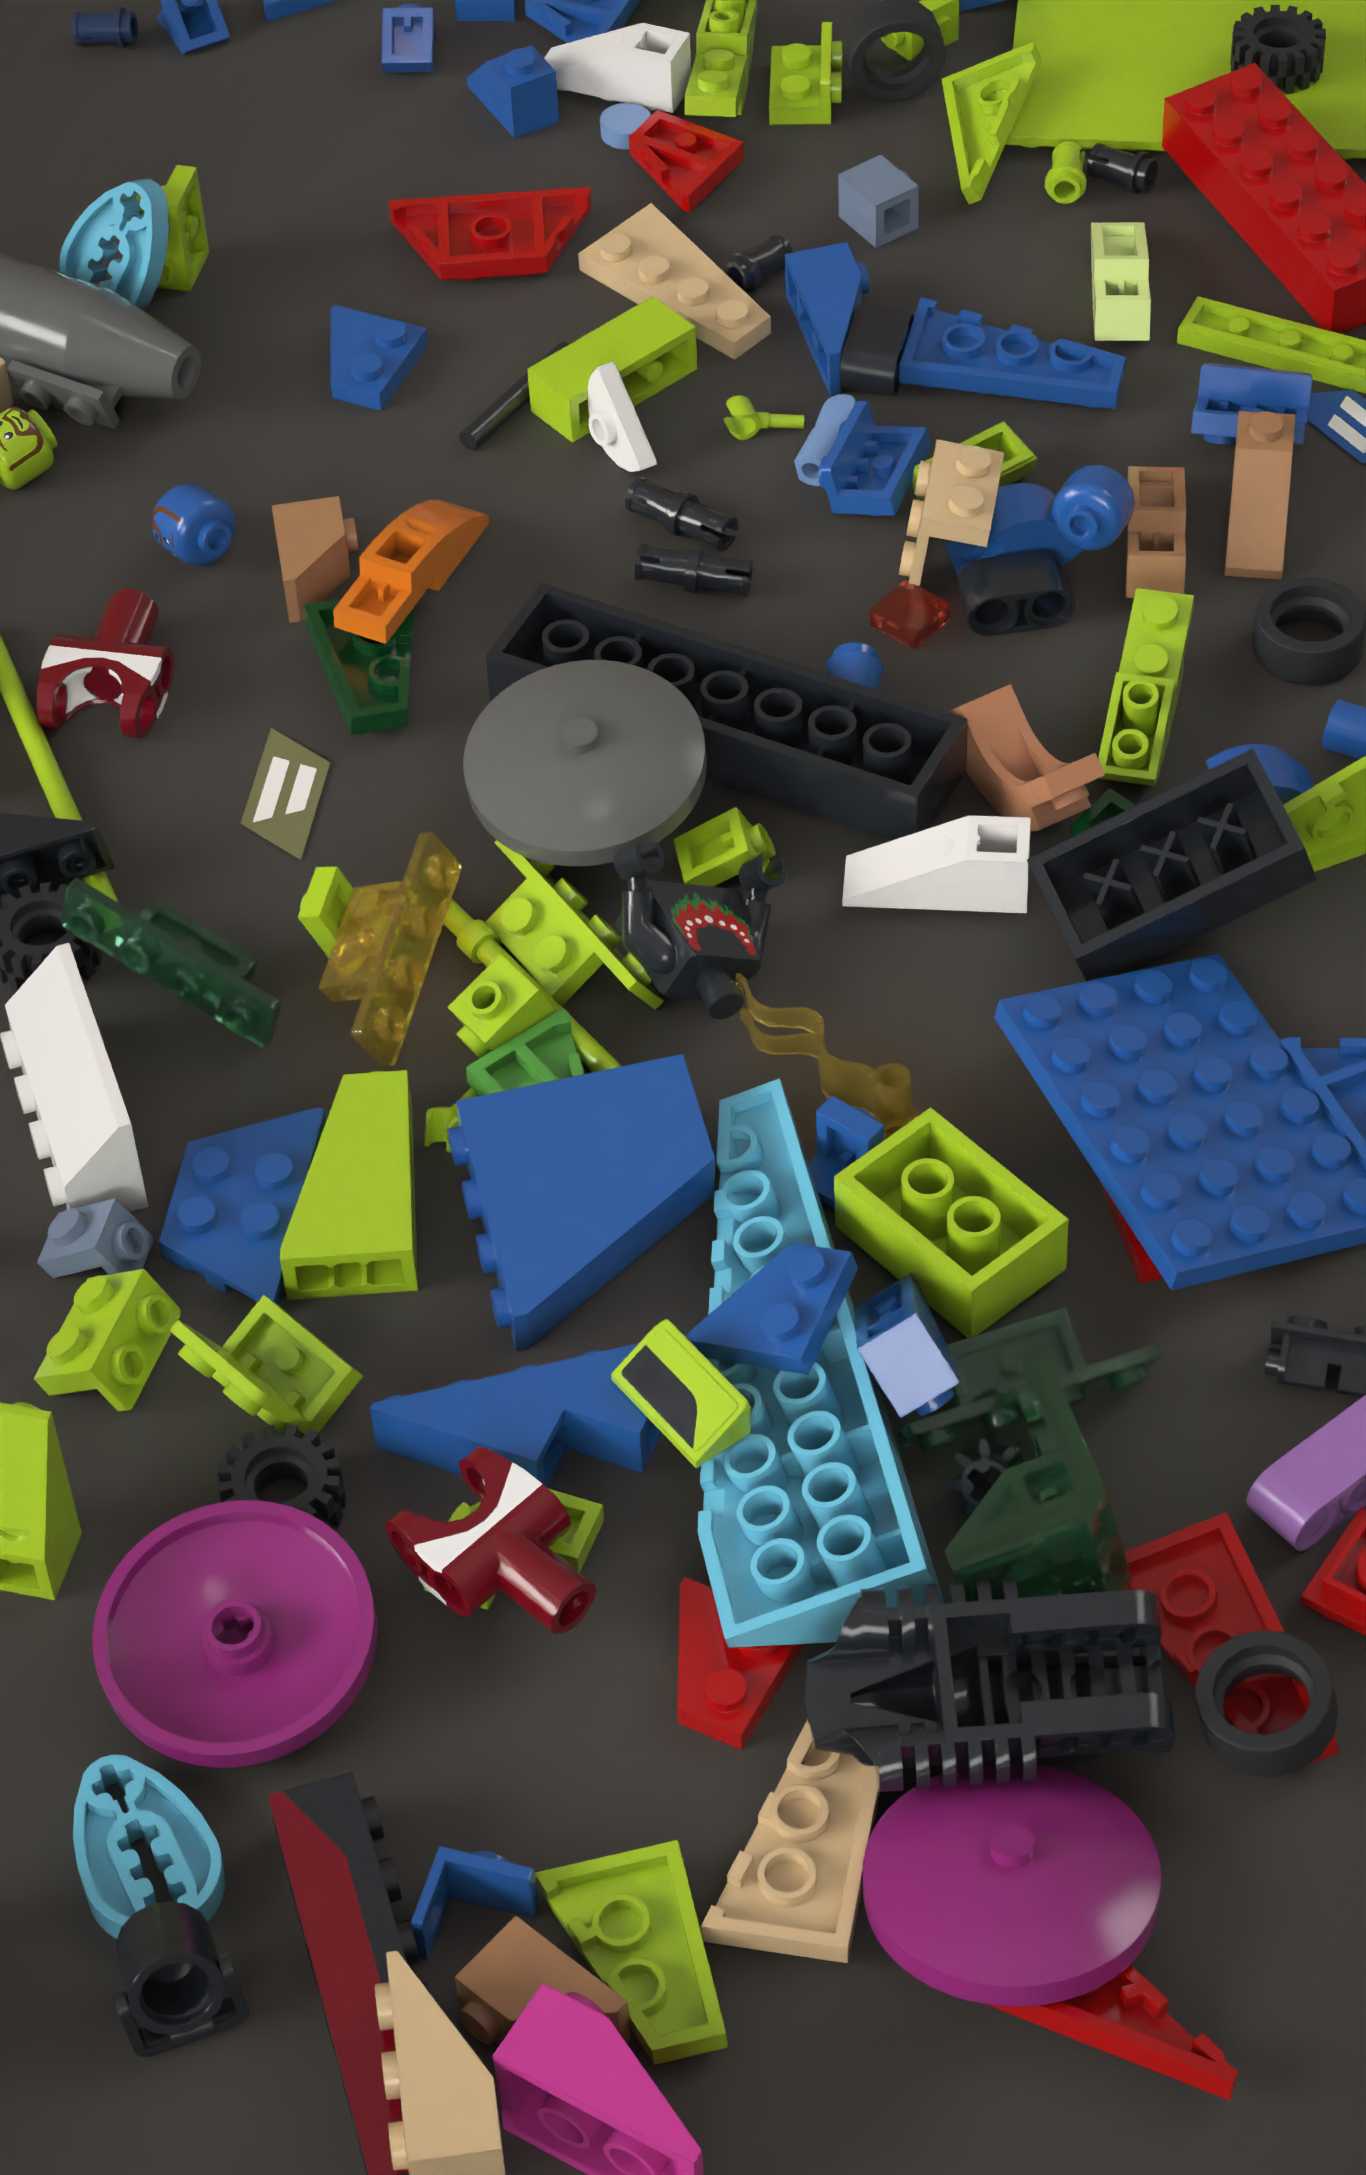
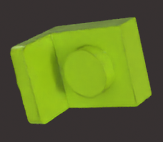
[673,807,776,887]

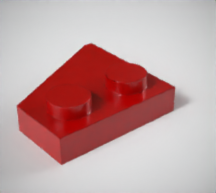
[629,110,744,213]
[677,1577,804,1750]

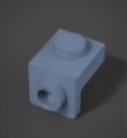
[37,1198,153,1278]

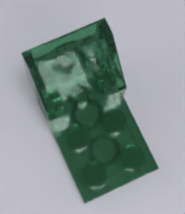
[944,1343,1132,1602]

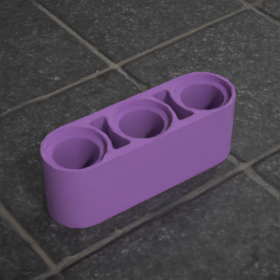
[1246,1395,1366,1551]

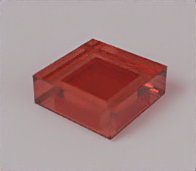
[869,579,951,650]

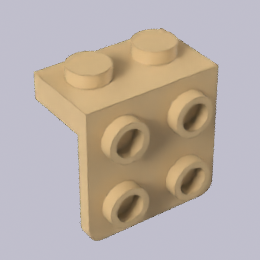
[898,439,1005,597]

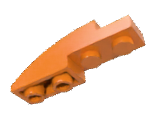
[333,499,489,644]

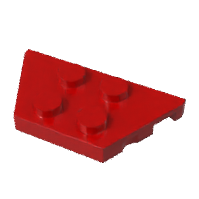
[389,187,592,280]

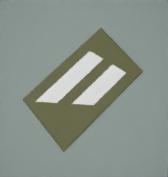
[240,728,331,860]

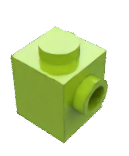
[447,954,557,1058]

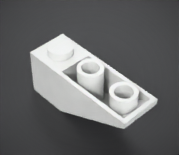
[544,23,691,113]
[842,815,1031,913]

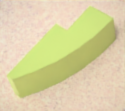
[1091,222,1151,341]

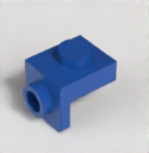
[808,1095,884,1209]

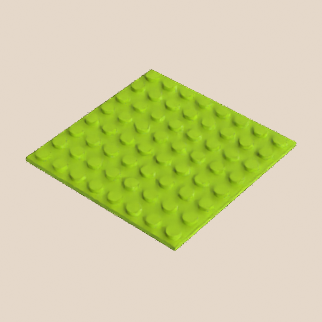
[1005,0,1366,160]

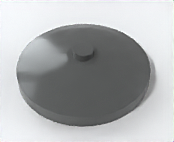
[463,660,707,866]

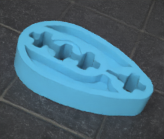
[60,179,169,310]
[73,1754,226,1939]

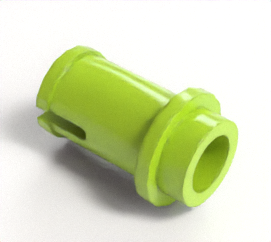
[1045,141,1087,204]

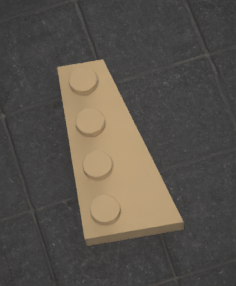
[700,1719,880,1963]

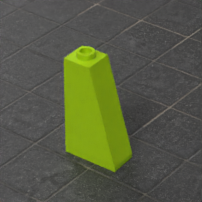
[280,1070,418,1300]

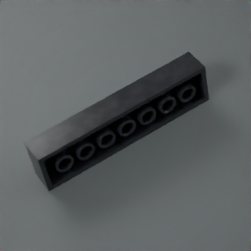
[486,582,968,840]

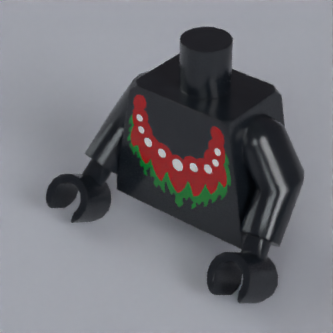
[614,841,788,1019]

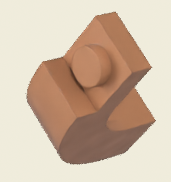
[948,684,1105,831]

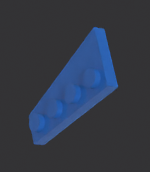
[899,297,1126,409]

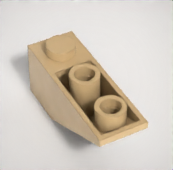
[375,1951,506,2175]

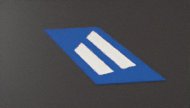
[1308,390,1366,463]

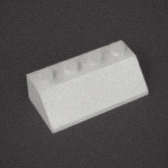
[0,943,148,1212]

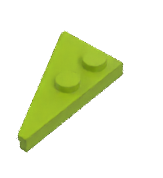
[942,42,1041,205]

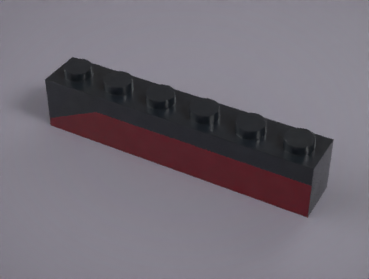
[268,1772,430,2175]

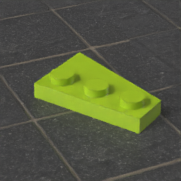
[1283,756,1366,872]
[535,1840,728,2065]

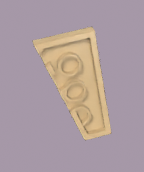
[578,203,771,360]

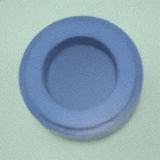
[600,103,651,150]

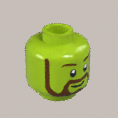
[0,407,58,490]

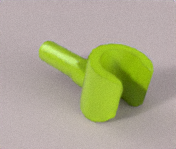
[723,395,804,440]
[423,1087,480,1153]

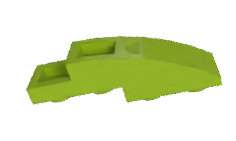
[684,0,758,117]
[1098,588,1194,786]

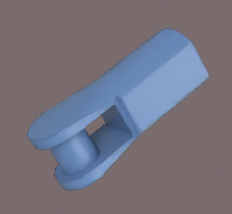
[794,394,856,487]

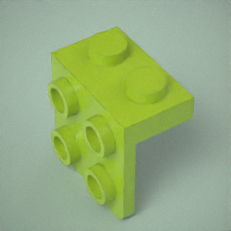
[170,1295,363,1435]

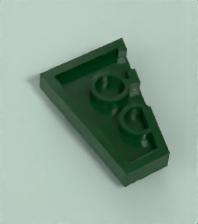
[303,599,414,736]

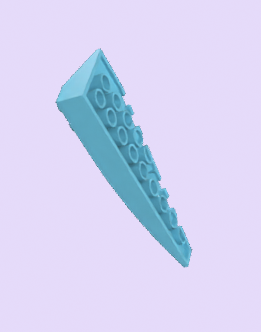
[697,1078,945,1648]

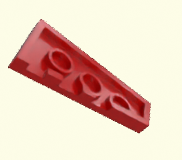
[1097,1512,1339,1779]

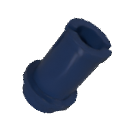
[71,7,138,48]

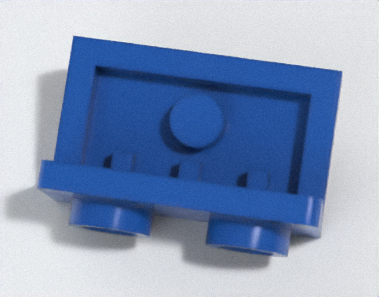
[1191,363,1313,445]
[819,401,931,517]

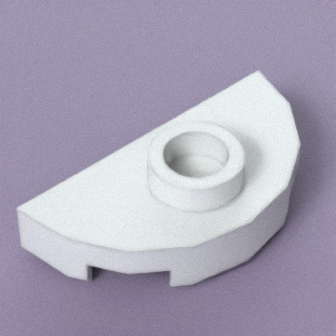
[587,361,657,472]

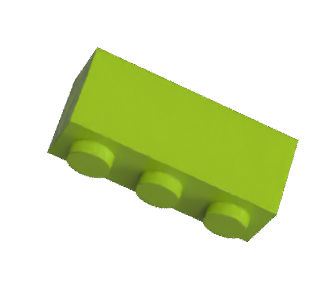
[527,296,698,443]

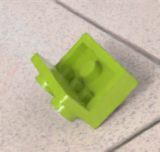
[34,1269,181,1412]

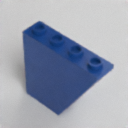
[447,1054,715,1351]

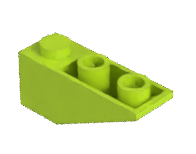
[0,1402,82,1600]

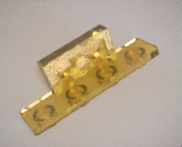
[319,832,462,1067]

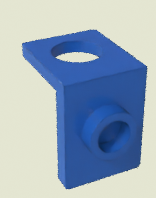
[411,1846,539,1960]

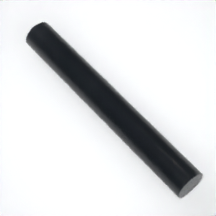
[459,342,569,450]

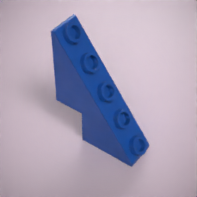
[370,1334,687,1488]

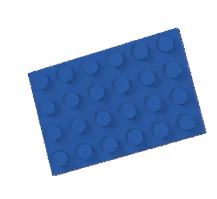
[994,953,1366,1291]

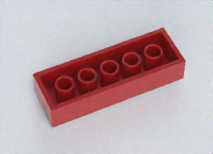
[1162,63,1366,334]

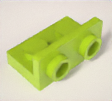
[769,22,842,125]
[136,165,210,292]

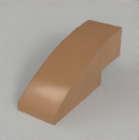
[1126,466,1186,598]

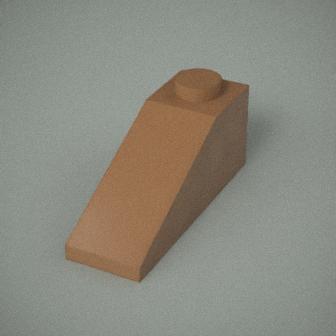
[1224,411,1296,580]

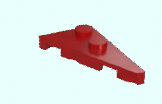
[985,1964,1238,2101]

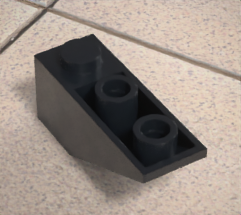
[0,813,115,901]

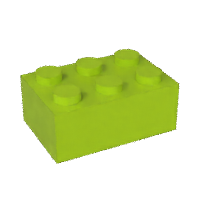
[834,1107,1069,1341]

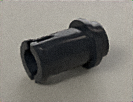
[1087,143,1158,193]
[725,234,793,292]

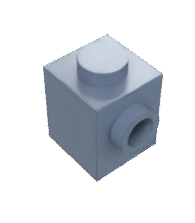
[838,155,919,248]

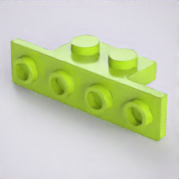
[485,840,664,1010]

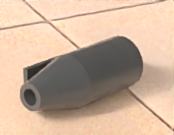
[0,253,202,429]

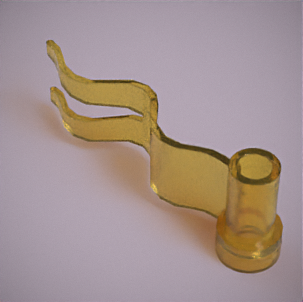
[735,973,919,1140]

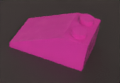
[493,1983,704,2175]

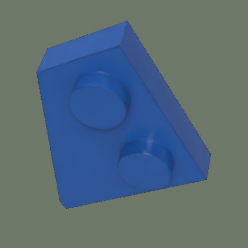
[686,1243,858,1375]

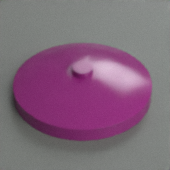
[92,1500,378,1768]
[863,1762,1161,2007]

